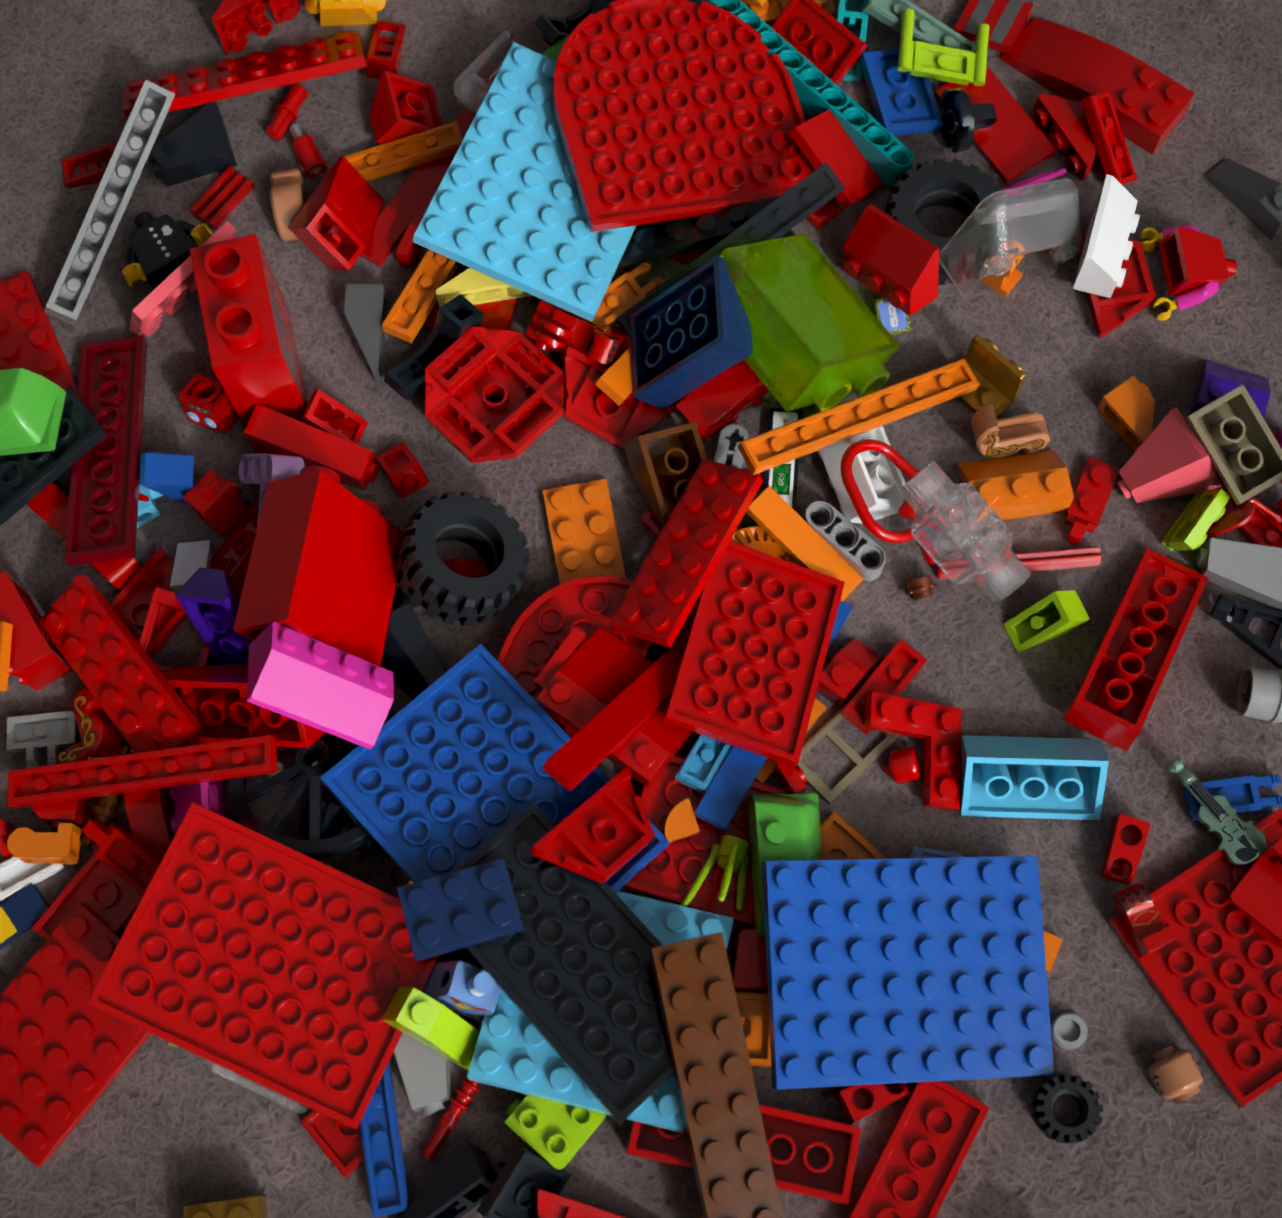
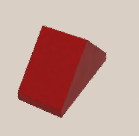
[302,389,368,445]

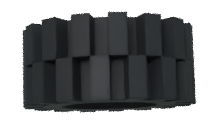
[1032,1074,1103,1143]

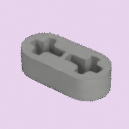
[714,424,749,469]

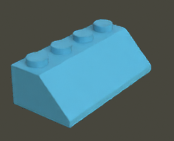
[960,735,1109,820]

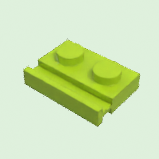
[1160,488,1231,551]

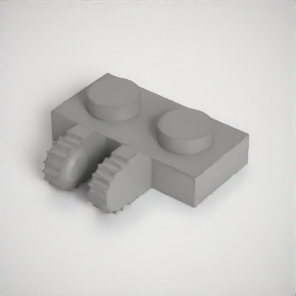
[6,710,79,768]

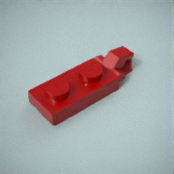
[1065,457,1120,546]
[81,819,161,896]

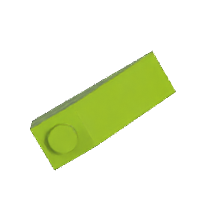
[382,987,480,1071]

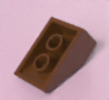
[623,421,707,529]

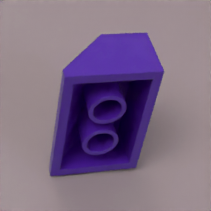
[175,567,251,666]

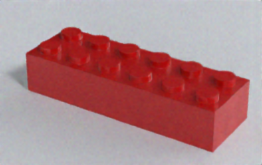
[627,1105,862,1205]

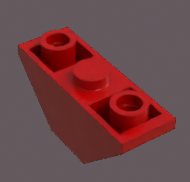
[1032,93,1097,181]

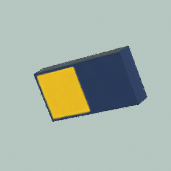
[0,883,50,950]

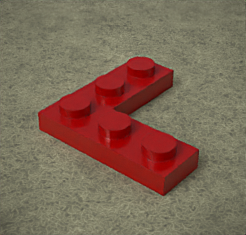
[864,692,962,811]

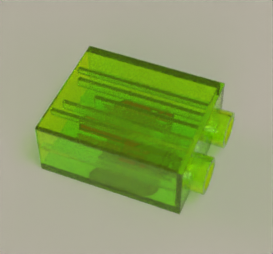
[720,234,900,412]

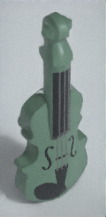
[1168,758,1266,866]

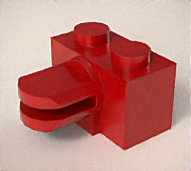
[525,300,601,361]

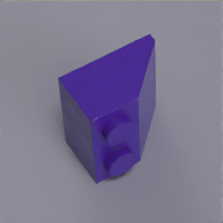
[1189,359,1270,418]

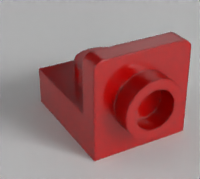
[376,441,429,499]

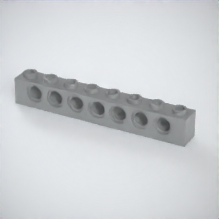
[44,80,175,326]

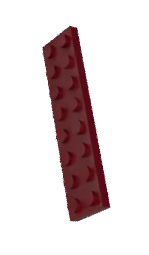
[64,335,148,566]

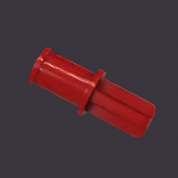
[265,83,309,141]

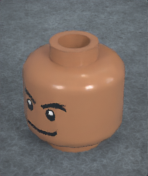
[1147,1045,1204,1104]

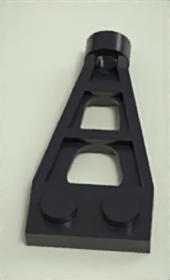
[1210,593,1282,669]

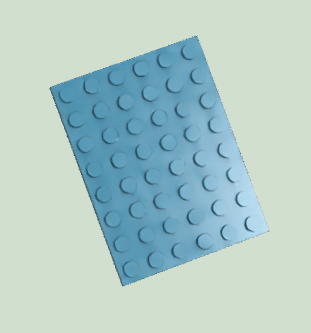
[413,42,637,322]

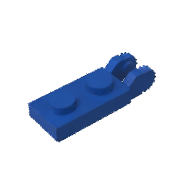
[1183,775,1282,821]

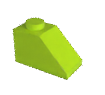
[1003,590,1090,654]

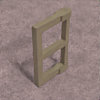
[797,691,900,804]

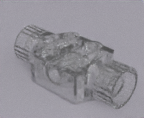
[898,460,1031,604]

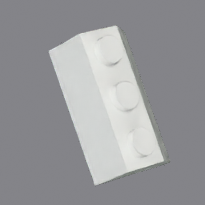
[1073,174,1140,298]
[818,426,909,524]

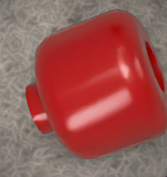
[884,747,921,784]

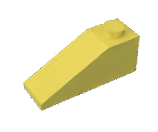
[436,268,533,307]

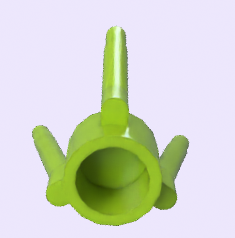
[680,835,750,911]

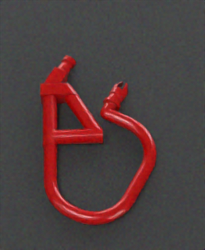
[840,439,980,565]

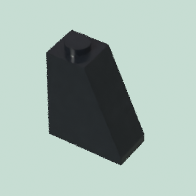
[151,101,238,187]

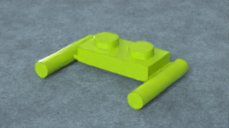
[897,9,989,86]

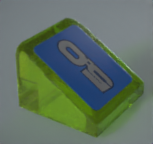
[872,298,911,338]

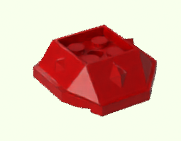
[425,326,564,463]

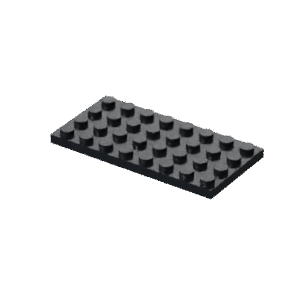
[454,804,674,1125]

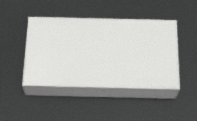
[170,540,212,593]
[0,856,65,902]

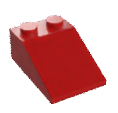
[0,571,72,691]

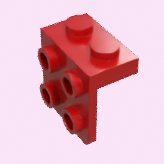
[1229,837,1282,942]

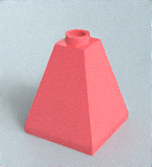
[1117,407,1222,503]

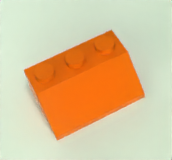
[957,450,1074,524]

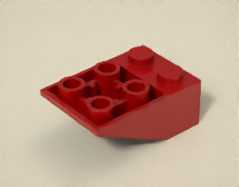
[211,0,301,56]
[287,156,384,271]

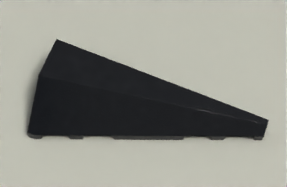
[380,602,445,700]

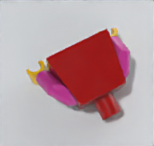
[1140,225,1237,321]

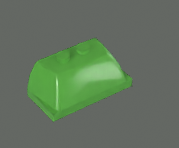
[0,368,66,456]
[747,793,823,937]

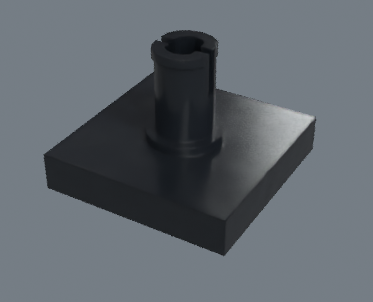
[477,1144,571,1218]

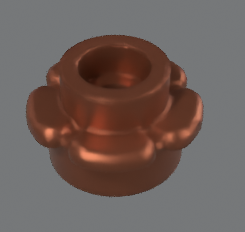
[905,575,938,601]

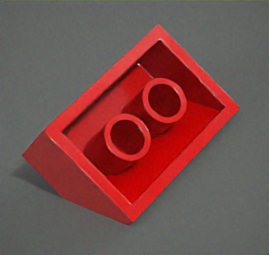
[843,204,939,316]

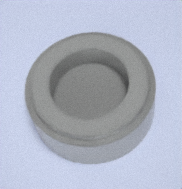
[1050,1012,1088,1050]

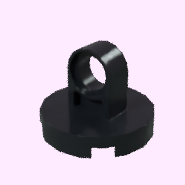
[939,88,998,153]

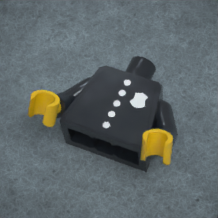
[122,212,213,289]

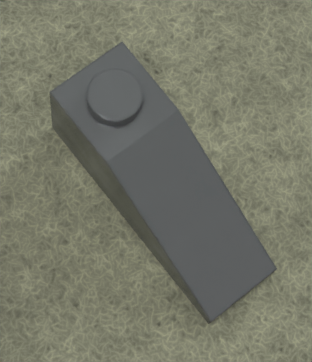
[1205,159,1282,240]
[339,284,388,383]

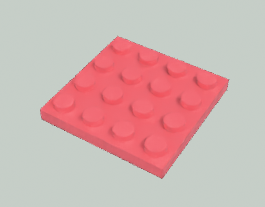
[129,220,237,338]

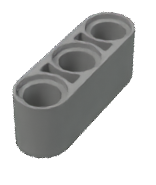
[804,501,886,581]

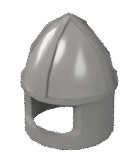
[1237,666,1282,724]

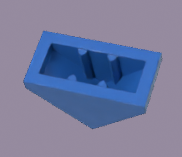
[139,453,194,504]

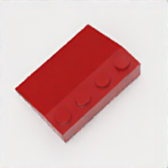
[536,626,692,788]

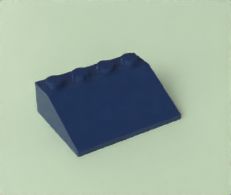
[630,255,753,410]

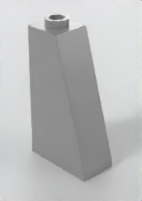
[1196,538,1282,611]
[394,960,451,1116]

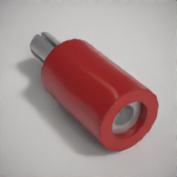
[290,124,328,179]

